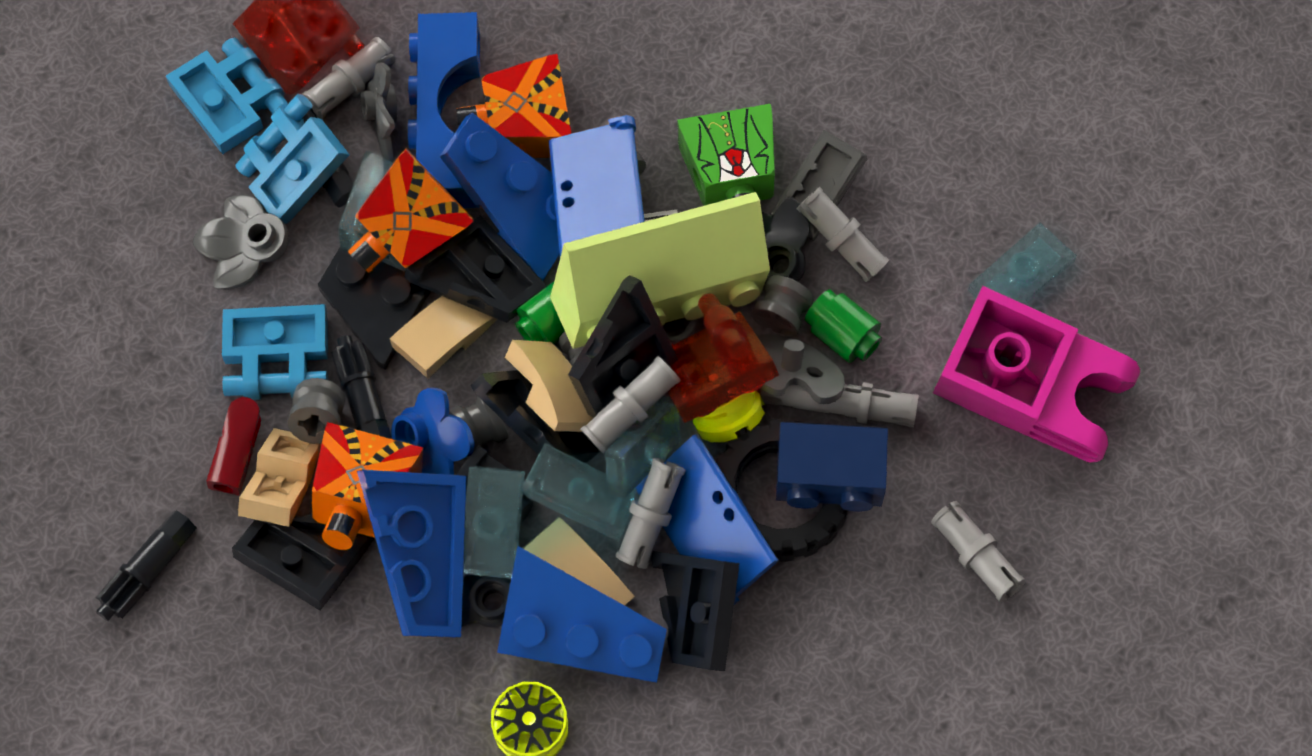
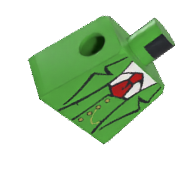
[677,104,775,206]

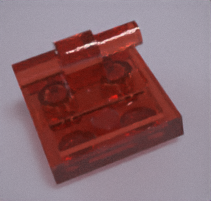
[233,0,365,95]
[667,293,779,423]

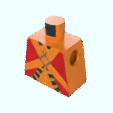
[456,54,572,158]
[348,148,474,273]
[312,422,423,550]

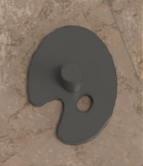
[737,334,845,404]

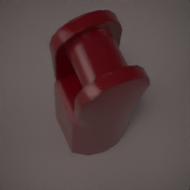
[206,397,261,496]

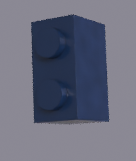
[776,422,888,512]

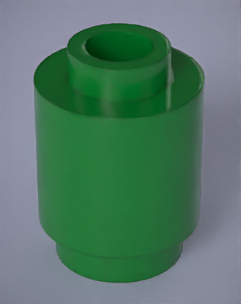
[515,281,565,345]
[804,289,882,363]

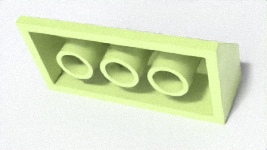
[550,192,770,349]

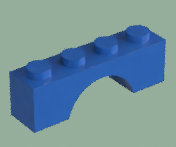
[408,12,480,208]

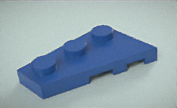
[440,113,572,281]
[357,470,466,638]
[497,546,667,683]

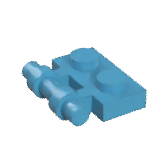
[166,37,288,155]
[235,93,350,224]
[222,304,328,400]

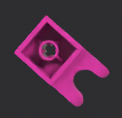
[933,286,1141,463]

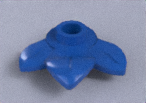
[391,387,475,475]

